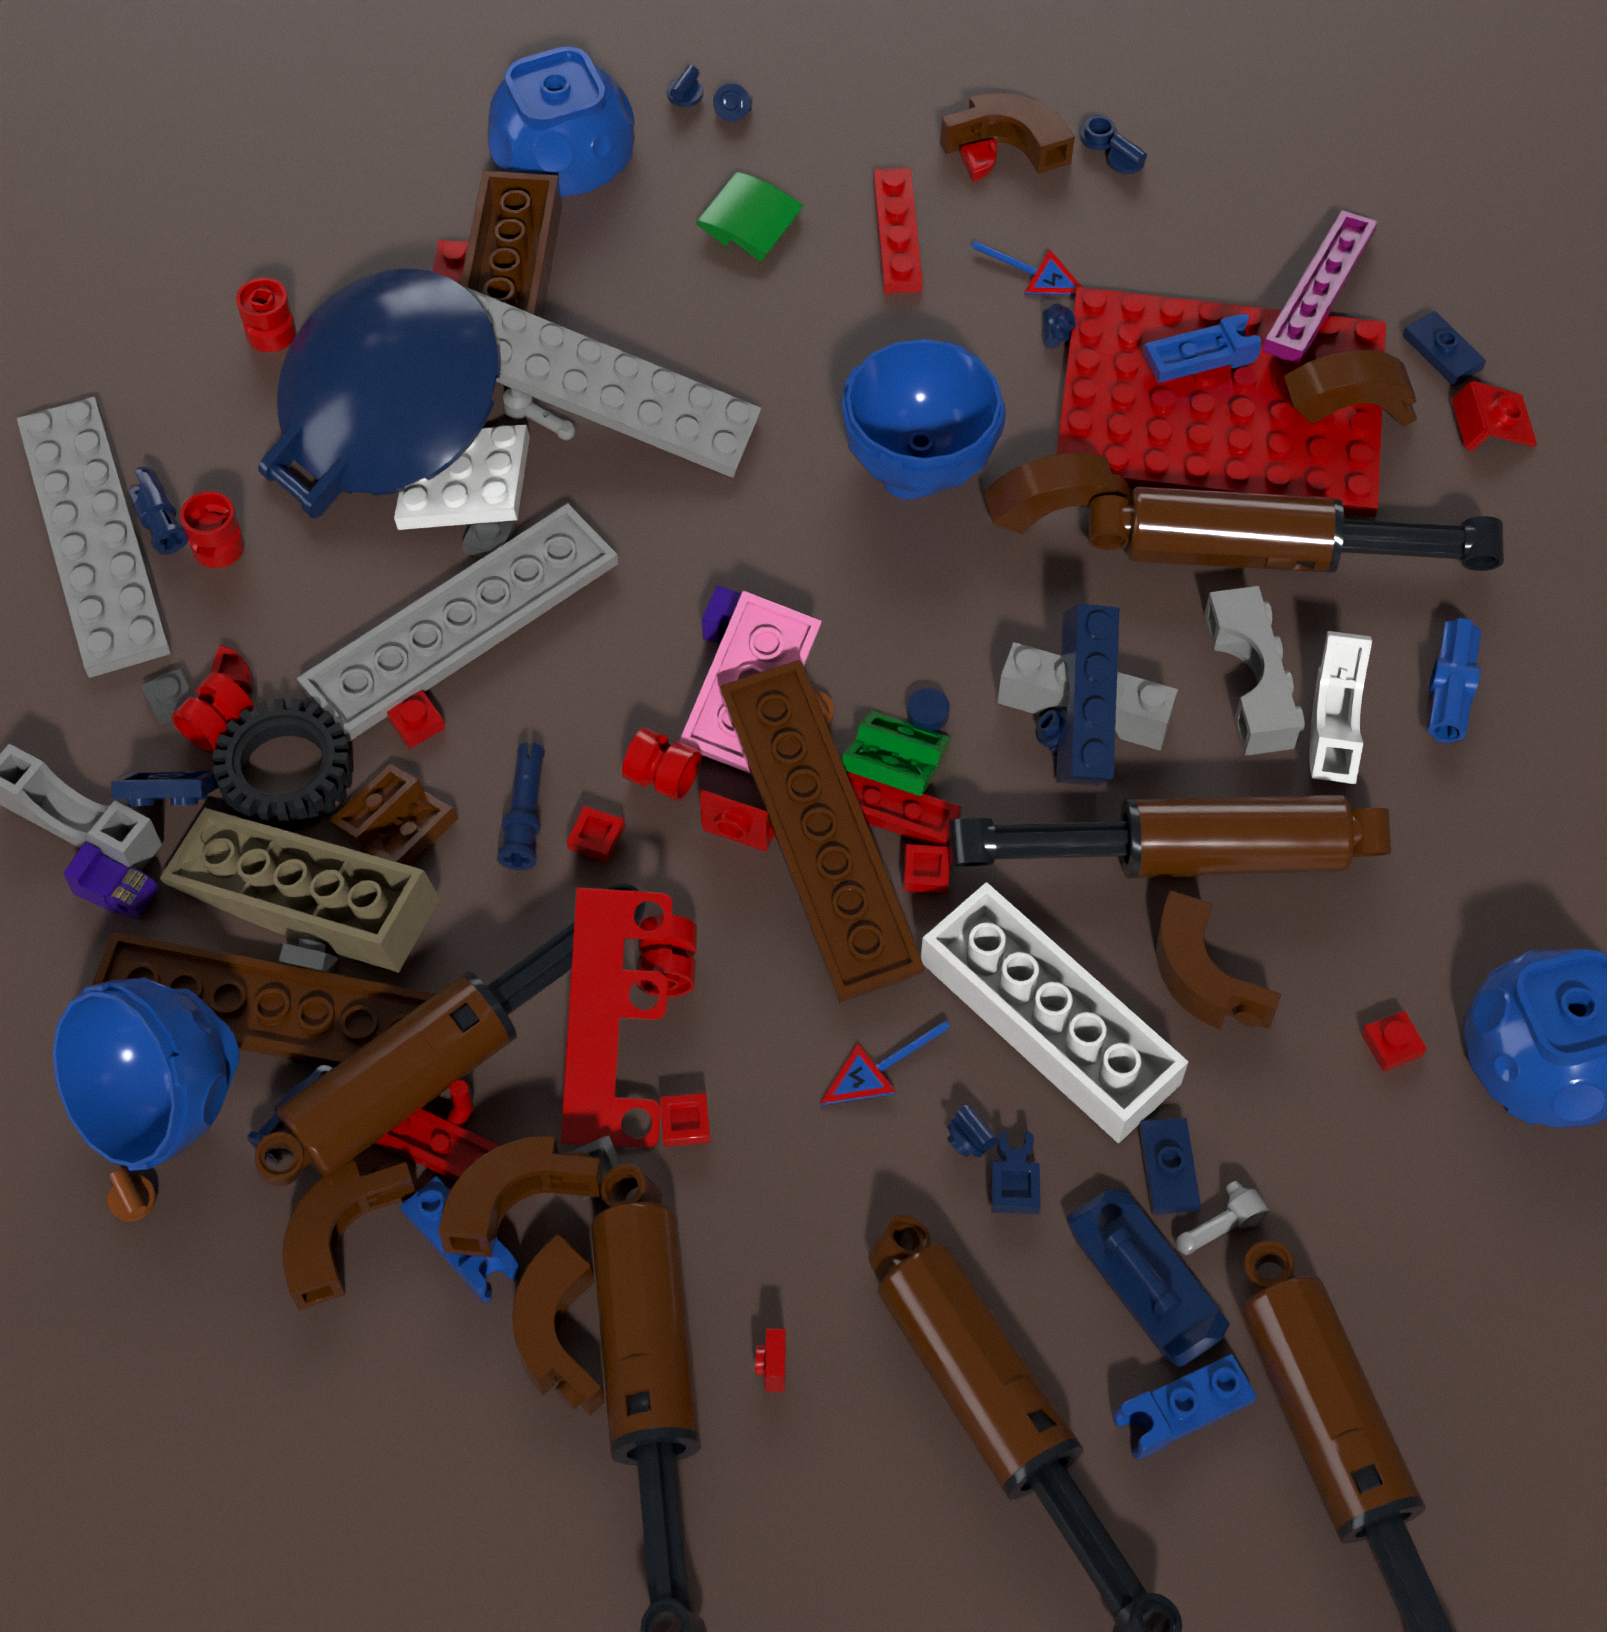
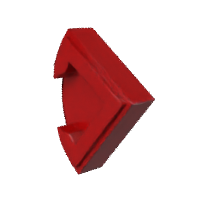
[960,138,998,182]
[210,645,253,693]

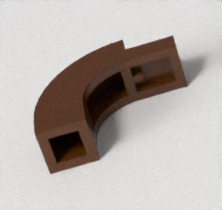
[940,93,1075,174]
[1284,350,1417,427]
[984,453,1130,534]
[1156,890,1281,1030]
[438,1136,603,1258]
[283,1160,416,1310]
[512,1234,605,1416]

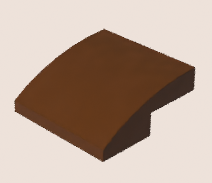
[329,763,458,866]

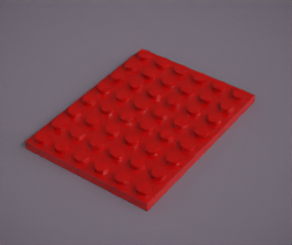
[1056,287,1386,518]

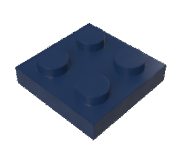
[111,770,219,806]

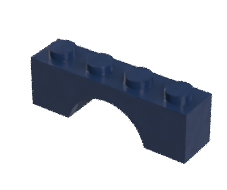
[1056,604,1120,786]

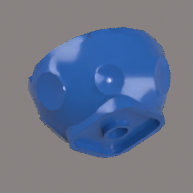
[487,46,635,197]
[841,339,1006,499]
[1464,948,1607,1128]
[52,977,239,1171]

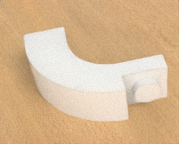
[1309,631,1372,784]

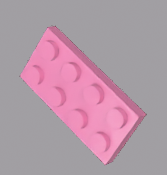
[679,591,822,774]

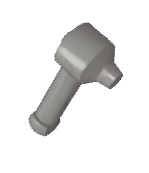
[503,387,576,441]
[1176,1181,1269,1256]

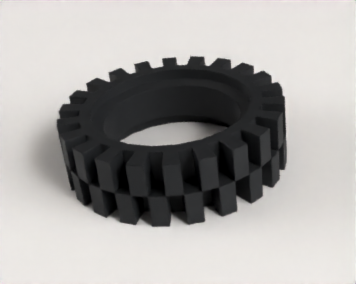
[212,698,354,832]

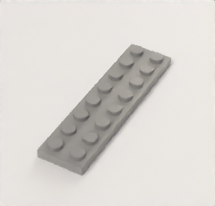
[465,287,762,478]
[16,397,171,678]
[296,503,618,742]

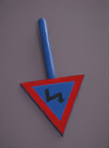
[972,241,1083,295]
[820,1021,950,1106]

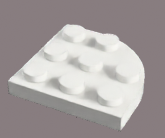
[394,424,530,530]

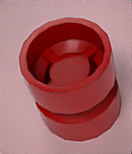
[236,277,297,353]
[180,491,245,568]
[171,672,254,753]
[622,727,702,802]
[636,914,697,997]

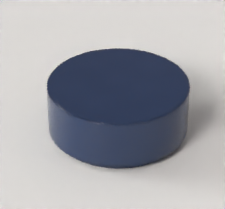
[907,688,950,731]

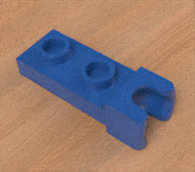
[1143,314,1261,383]
[399,1176,520,1303]
[1113,1354,1257,1459]

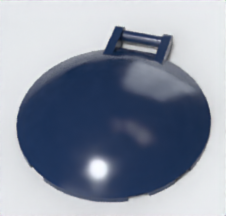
[258,269,501,518]

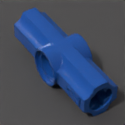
[1427,618,1481,744]

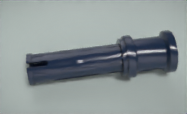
[497,743,545,870]

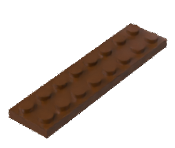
[719,659,925,1003]
[91,931,435,1068]

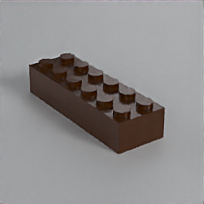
[460,171,562,318]

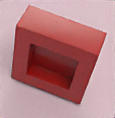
[386,690,445,749]
[567,806,625,863]
[903,844,950,894]
[1361,1010,1427,1072]
[660,1093,711,1147]
[755,1329,786,1392]

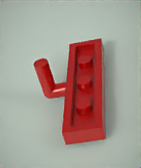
[375,1080,514,1208]

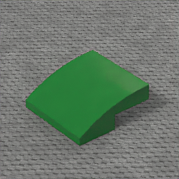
[696,172,804,262]
[842,710,951,797]

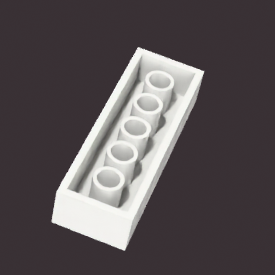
[921,882,1188,1144]

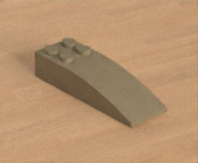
[160,808,441,972]

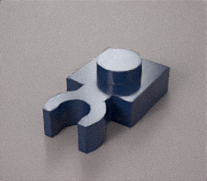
[991,1131,1040,1214]

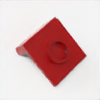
[1451,381,1537,451]
[700,790,774,852]

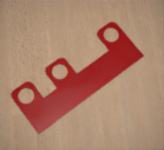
[560,888,673,1148]

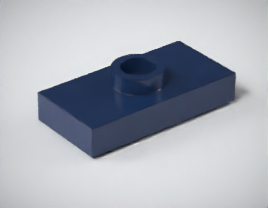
[1403,311,1486,386]
[1139,1118,1201,1215]

